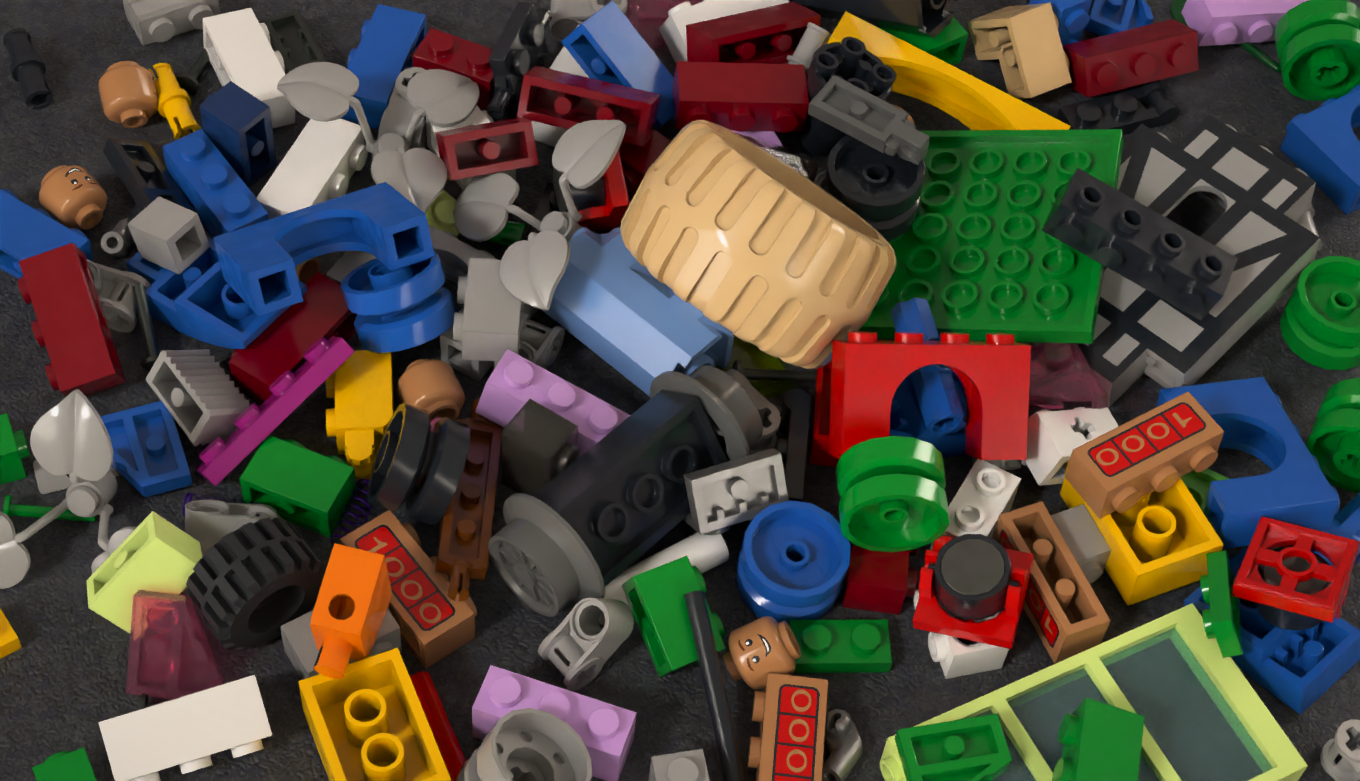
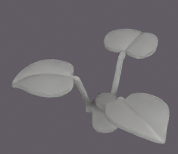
[277,62,479,214]
[453,120,626,310]
[0,389,137,589]

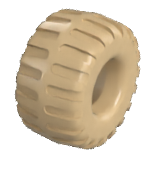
[620,120,896,369]

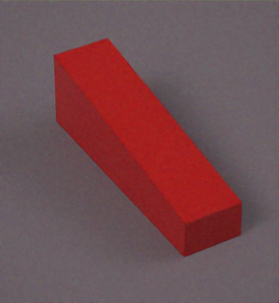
[809,361,839,467]

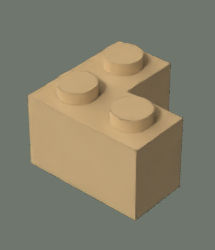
[967,2,1072,98]

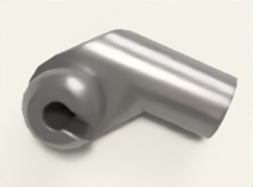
[101,218,135,257]
[822,709,863,781]

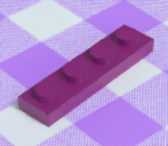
[195,336,355,486]

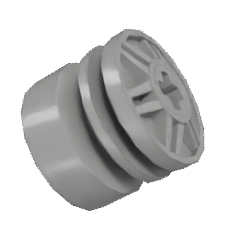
[455,708,592,781]

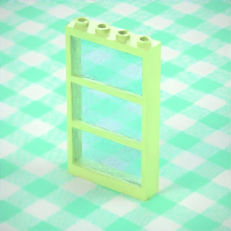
[880,603,1308,781]

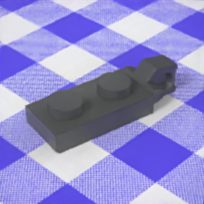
[808,76,930,165]

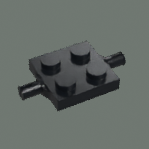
[486,2,554,119]

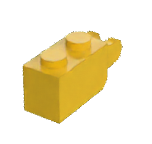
[326,350,394,484]

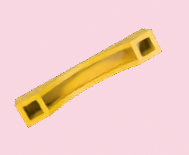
[827,11,1070,130]

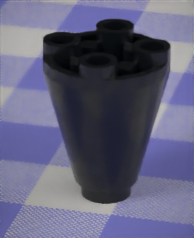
[801,37,896,157]

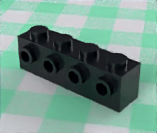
[1042,168,1238,320]

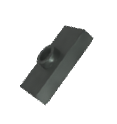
[260,9,327,74]

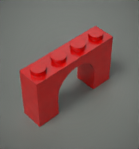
[829,331,1031,460]

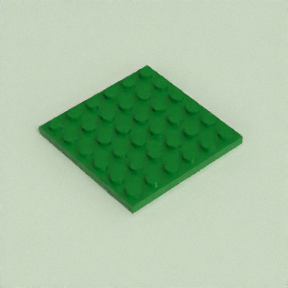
[858,129,1124,344]

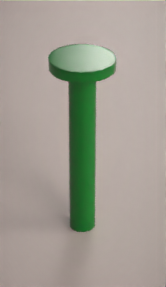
[3,495,96,522]

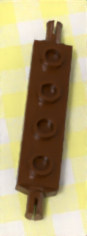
[435,399,503,601]

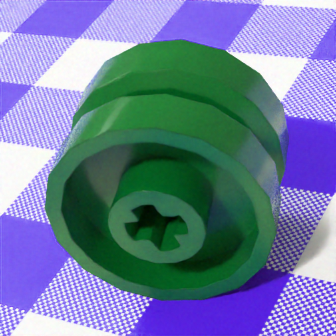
[1273,0,1360,101]
[1280,256,1360,370]
[1305,378,1360,493]
[836,436,950,552]

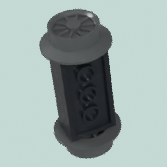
[488,365,763,617]

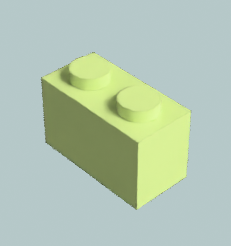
[86,511,202,638]

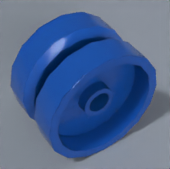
[340,251,458,353]
[735,500,851,625]

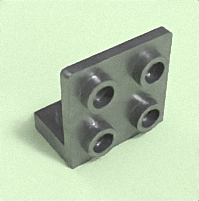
[683,448,789,535]

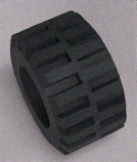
[185,517,326,651]

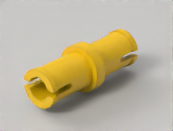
[148,63,201,140]

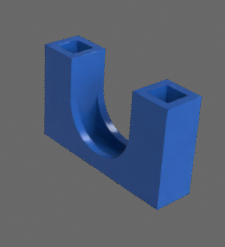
[1280,84,1360,215]
[213,182,435,316]
[1156,377,1340,549]

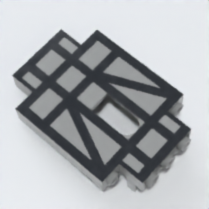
[1019,115,1320,407]

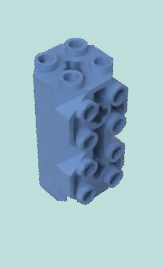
[542,227,734,397]

